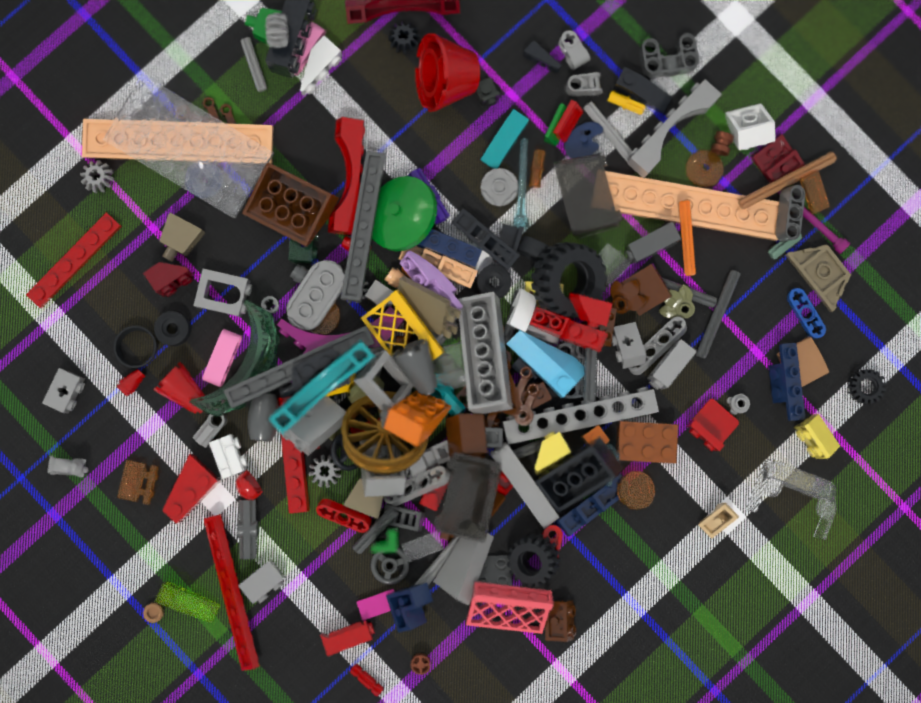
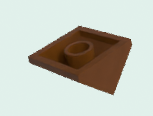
[446,414,488,458]

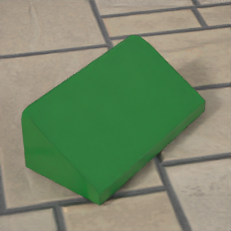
[544,103,567,146]

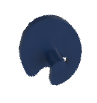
[565,122,603,160]

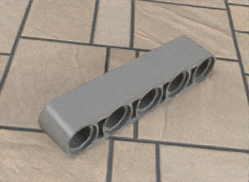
[490,442,560,529]

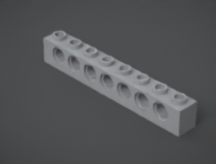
[502,387,659,444]

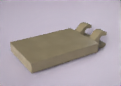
[394,276,461,339]

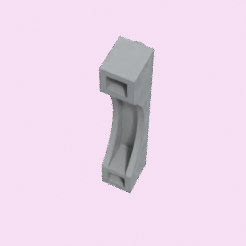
[627,79,722,178]

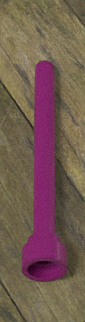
[777,189,851,254]

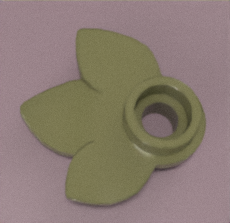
[659,284,695,319]

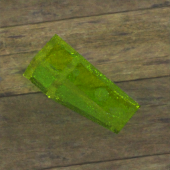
[155,581,220,623]

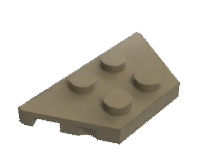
[785,245,851,312]

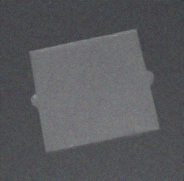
[598,243,632,288]

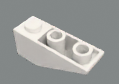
[300,36,342,97]

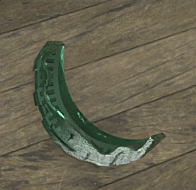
[189,299,280,416]

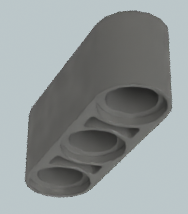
[775,185,805,242]

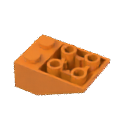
[384,391,452,446]

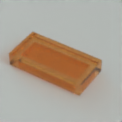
[800,171,830,214]

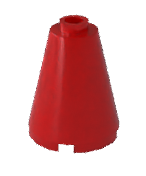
[153,362,208,414]

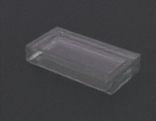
[401,531,444,563]

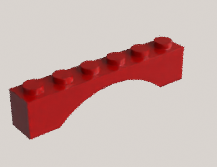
[328,117,365,235]

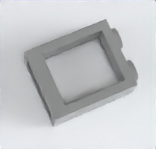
[647,339,697,390]
[353,350,413,412]

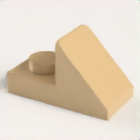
[698,502,739,539]

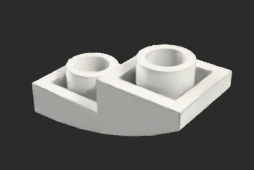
[507,289,536,332]

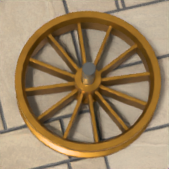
[342,391,428,474]

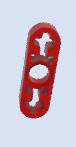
[316,499,372,533]

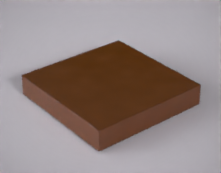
[621,263,672,316]

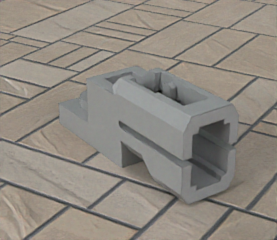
[404,440,453,479]

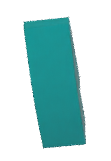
[481,109,529,169]

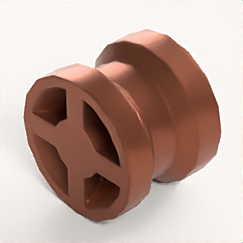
[411,653,431,675]

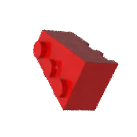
[162,454,221,524]

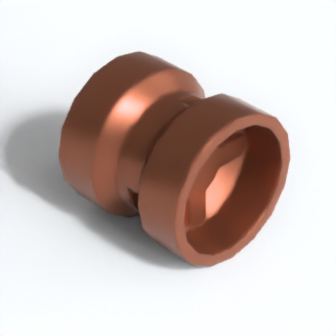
[711,131,734,156]

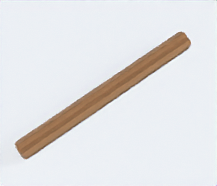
[738,152,837,209]

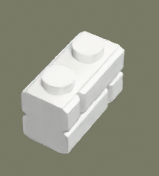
[209,434,248,479]

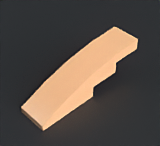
[398,246,478,288]

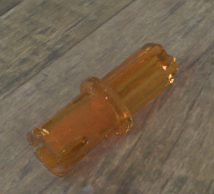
[529,149,546,188]

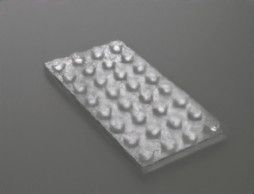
[103,74,274,219]

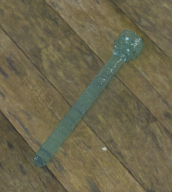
[513,138,528,228]

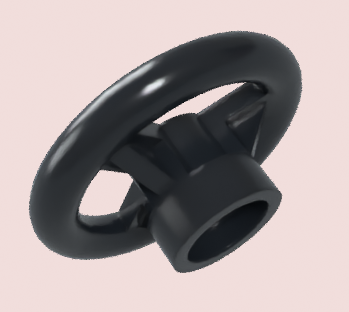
[330,433,360,471]

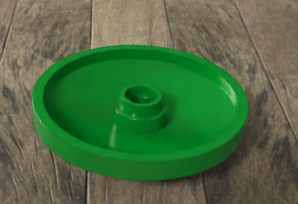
[372,176,437,251]

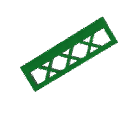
[372,527,399,552]

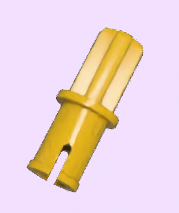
[608,90,646,115]

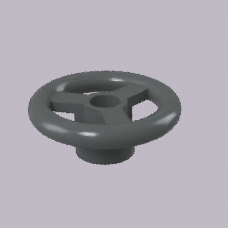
[371,548,409,585]

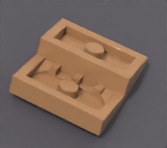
[777,336,829,387]

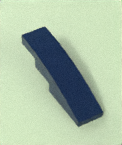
[556,474,632,537]

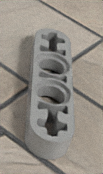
[628,317,687,375]
[384,466,451,506]

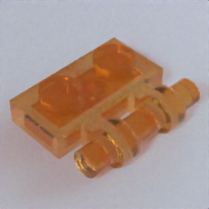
[117,460,159,505]

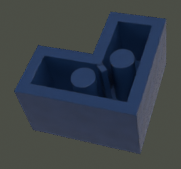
[386,582,433,633]

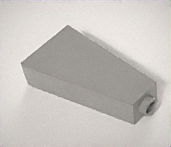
[433,522,494,605]

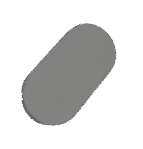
[287,260,345,330]

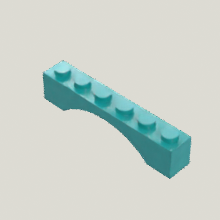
[269,339,375,434]

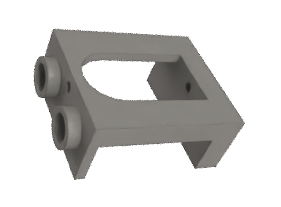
[194,269,252,318]

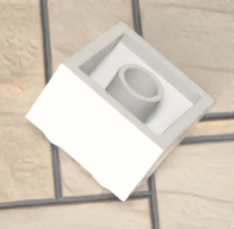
[725,104,775,150]

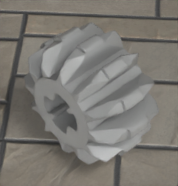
[266,13,289,48]
[80,160,114,193]
[309,455,342,488]

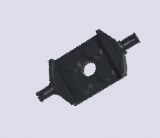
[280,348,350,399]

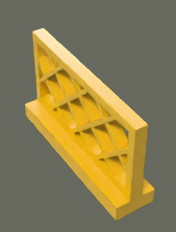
[361,290,445,361]

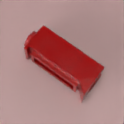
[320,619,375,656]

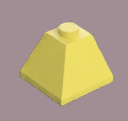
[535,432,571,476]

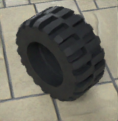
[531,242,607,318]

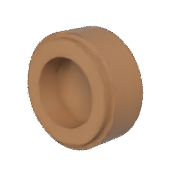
[143,602,164,623]

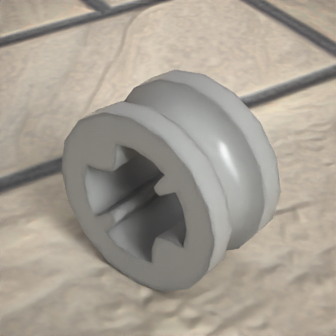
[261,296,279,314]

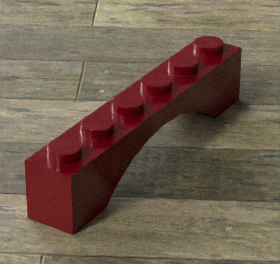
[345,0,460,24]

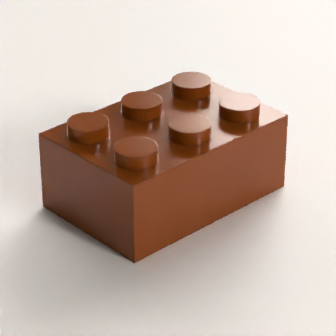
[615,421,678,464]

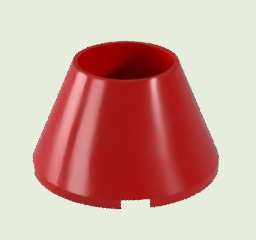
[415,33,480,112]

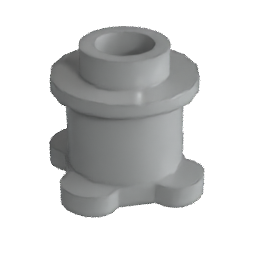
[727,394,750,415]

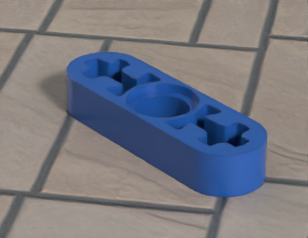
[787,288,826,339]

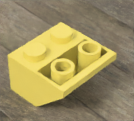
[795,414,840,459]

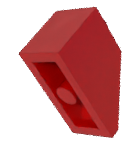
[569,293,612,328]

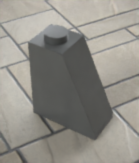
[625,222,681,264]

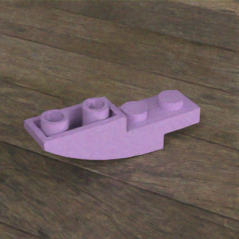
[400,251,463,310]

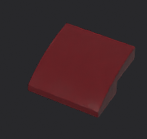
[750,134,805,183]

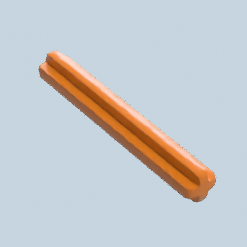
[679,200,696,276]

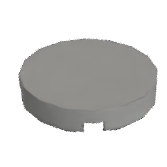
[480,168,518,206]

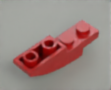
[529,307,608,352]

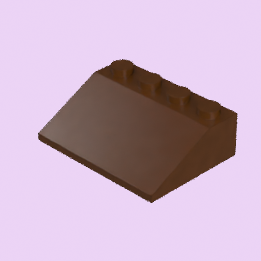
[242,162,339,247]

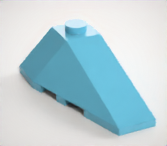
[506,330,585,398]

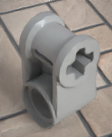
[559,31,590,70]
[565,72,603,97]

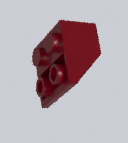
[143,262,196,297]

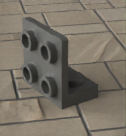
[476,555,512,602]

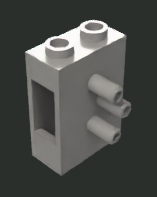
[281,396,346,455]

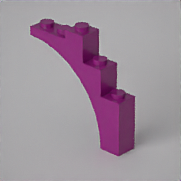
[277,307,405,355]

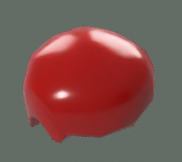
[235,470,263,500]

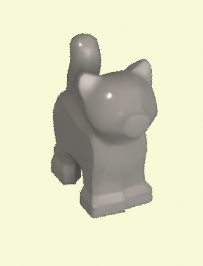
[48,456,88,477]

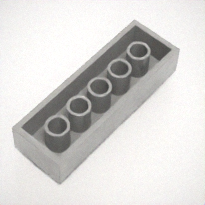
[458,292,513,414]

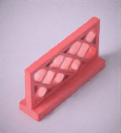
[466,582,553,634]

